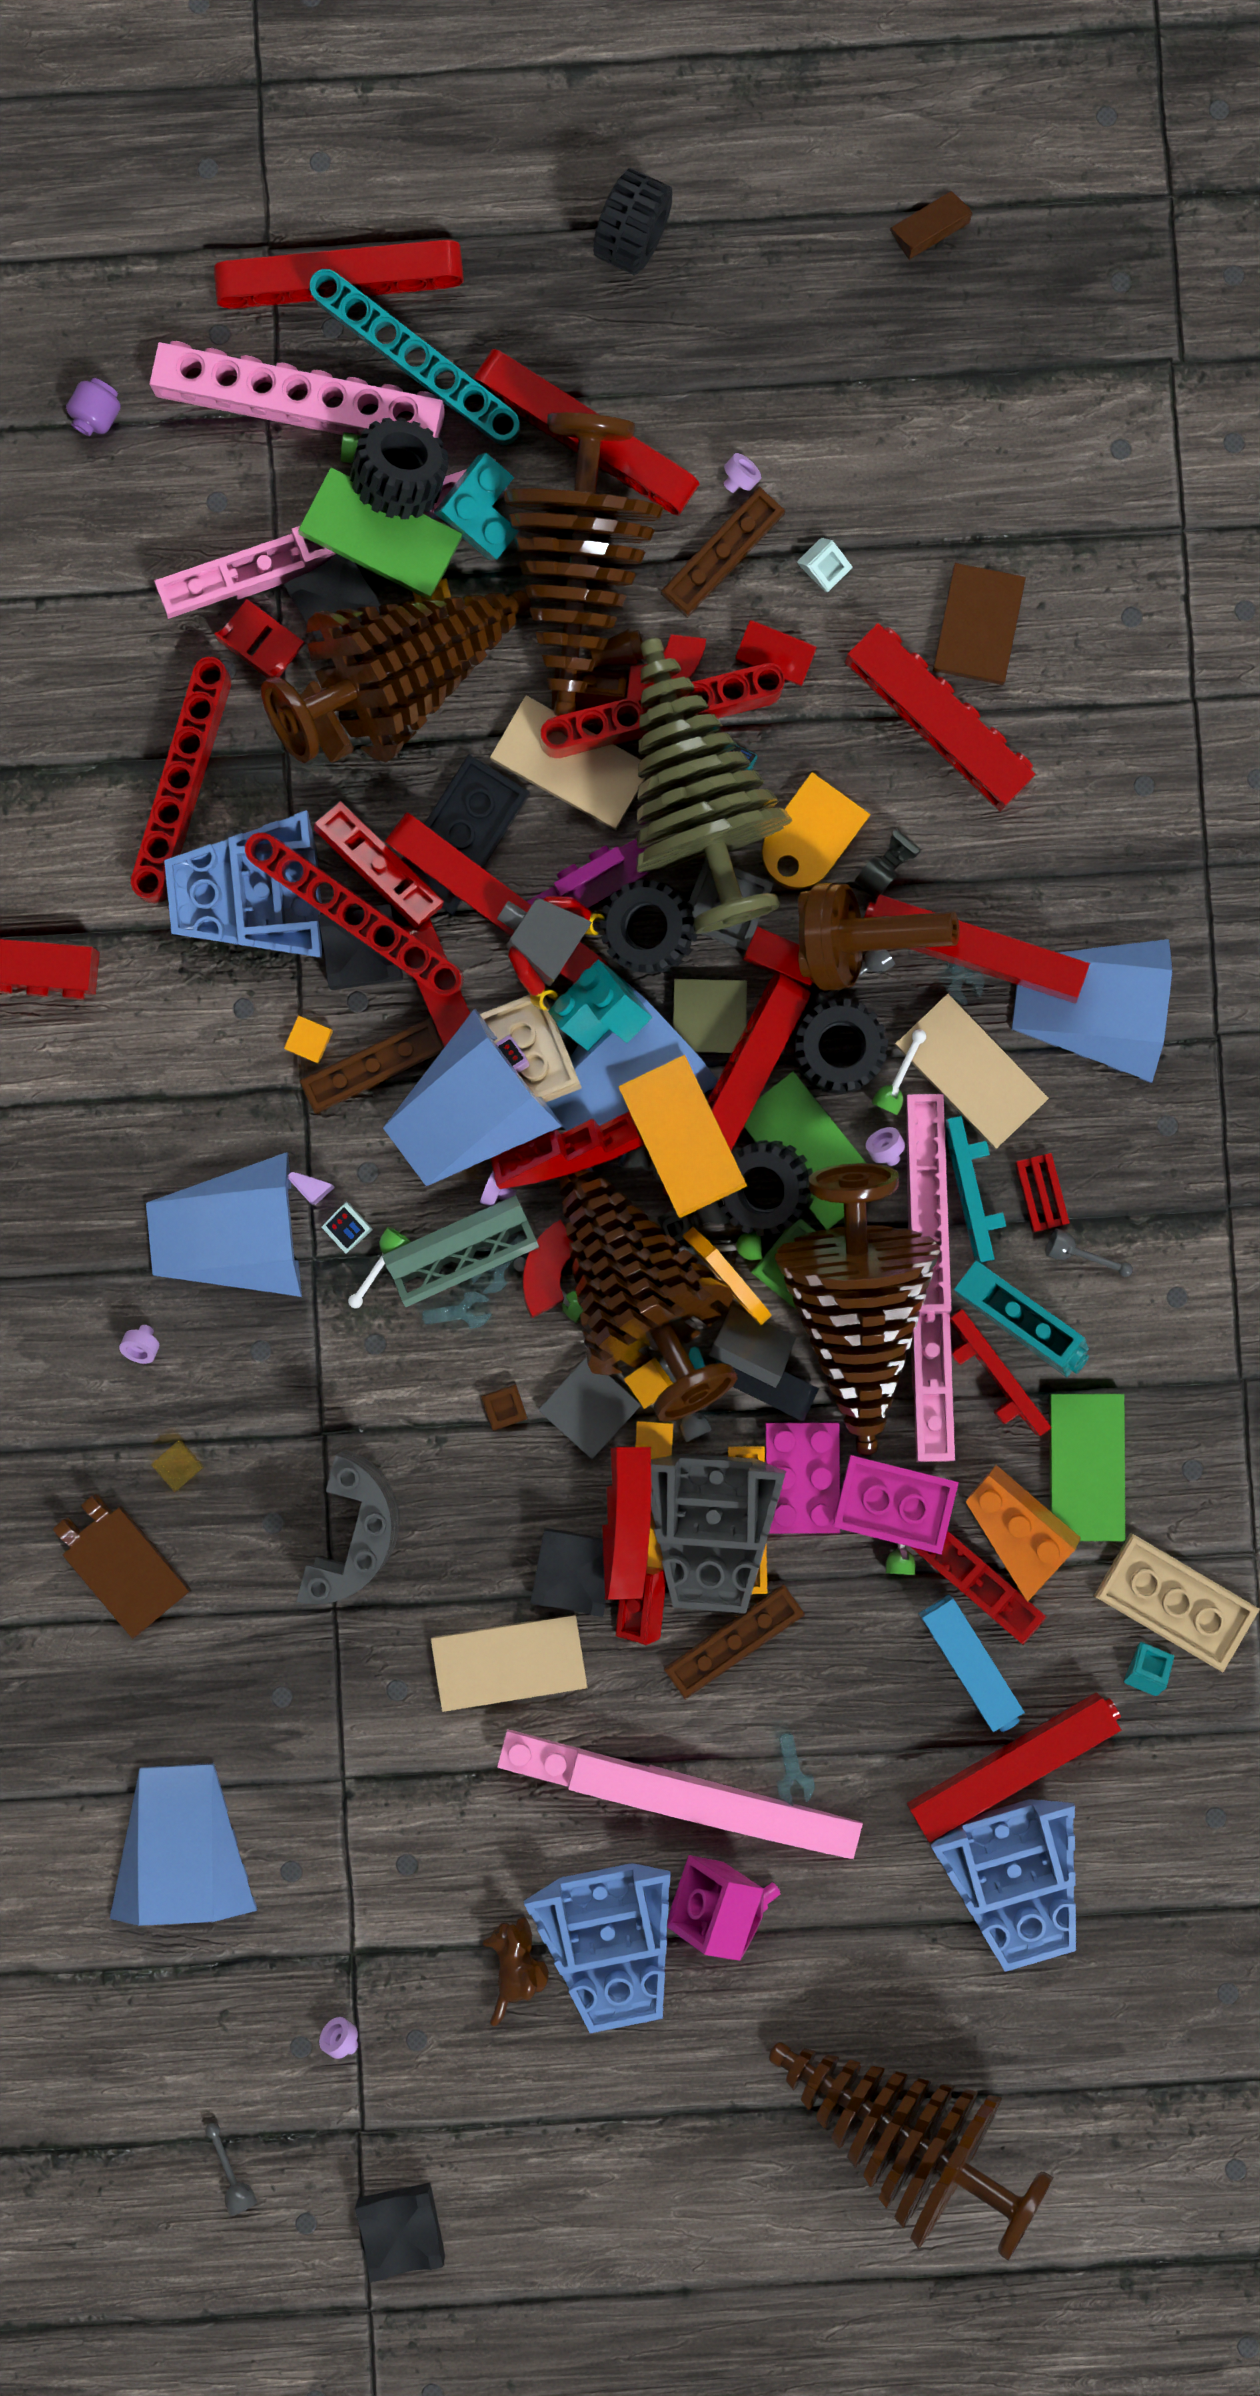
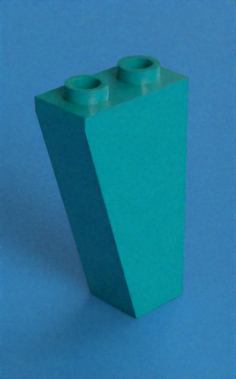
[954,1260,1089,1378]

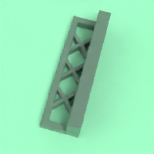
[382,1195,539,1307]

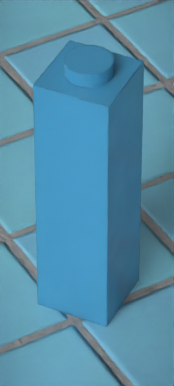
[918,1594,1025,1732]

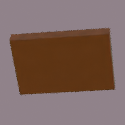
[933,563,1026,685]

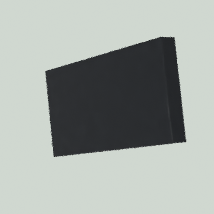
[401,754,530,916]

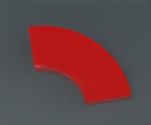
[627,634,707,698]
[522,1220,574,1319]

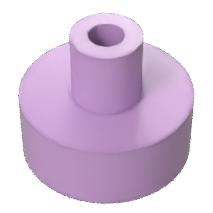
[724,453,761,493]
[866,1127,905,1166]
[480,1171,517,1207]
[119,1325,159,1364]
[319,2017,358,2059]

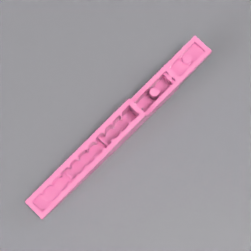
[154,460,507,619]
[906,1094,955,1462]
[497,1729,863,1859]

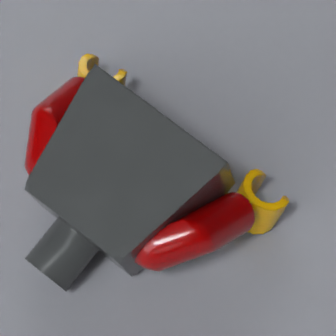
[497,896,605,1011]

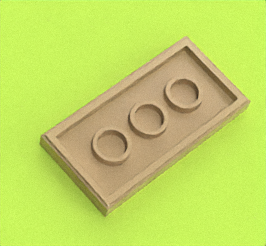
[490,695,645,831]
[894,994,1049,1149]
[1094,1533,1260,1672]
[431,1614,588,1712]

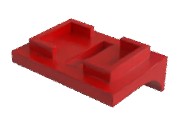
[214,599,305,679]

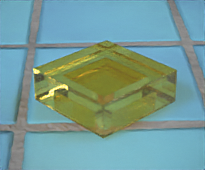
[151,1440,204,1492]

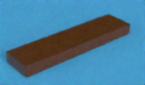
[661,486,786,618]
[299,1018,445,1114]
[664,1583,805,1700]

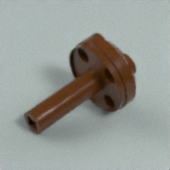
[798,883,959,991]

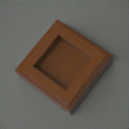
[481,1384,528,1431]

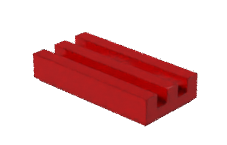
[1014,1153,1070,1233]

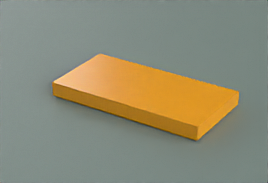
[618,1055,747,1218]

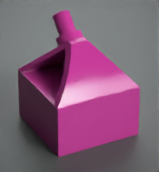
[667,1855,781,1961]

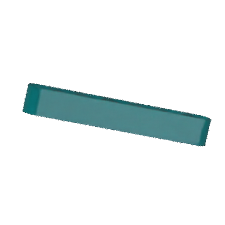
[310,269,520,445]

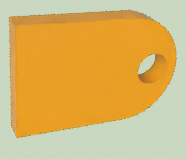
[762,772,871,890]
[682,1227,772,1325]

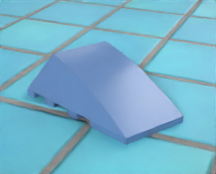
[164,810,323,958]
[1011,939,1172,1083]
[546,979,718,1131]
[383,1009,563,1186]
[146,1152,302,1297]
[110,1763,258,1926]
[931,1799,1076,1972]
[524,1863,670,2033]

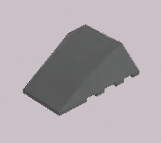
[651,1454,786,1613]

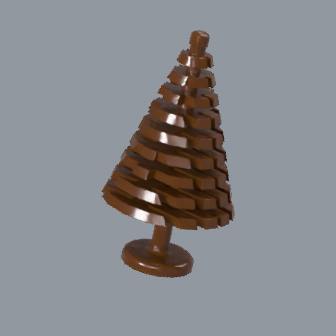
[503,412,664,716]
[261,590,531,763]
[775,1163,940,1456]
[559,1167,738,1422]
[769,2042,1054,2261]

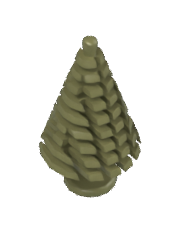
[636,637,792,934]

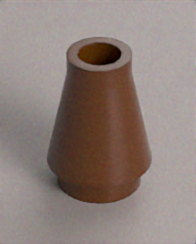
[591,628,644,668]

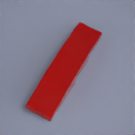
[491,1111,645,1189]
[602,1447,652,1600]
[911,1531,1047,1645]

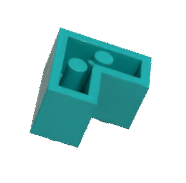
[433,453,519,560]
[548,959,653,1051]

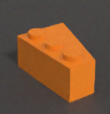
[966,1465,1081,1602]

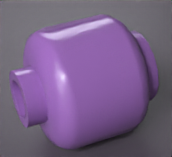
[66,378,121,436]

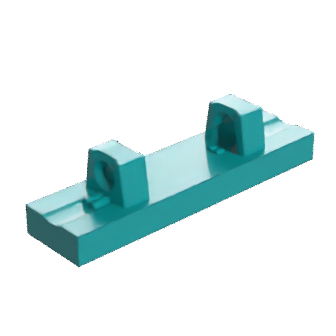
[945,1116,1006,1263]

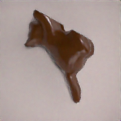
[483,1917,549,2026]

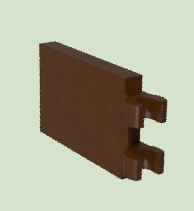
[53,1494,191,1639]

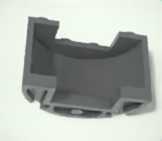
[296,1450,400,1604]

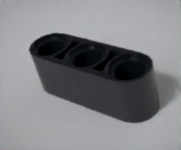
[714,1359,820,1422]

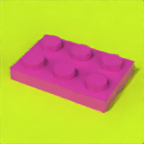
[765,1422,840,1534]
[832,1455,959,1555]

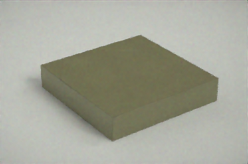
[673,979,747,1054]

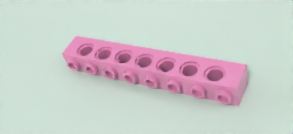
[150,341,445,438]

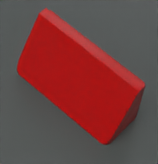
[735,620,817,686]
[743,926,812,989]
[615,1567,666,1645]

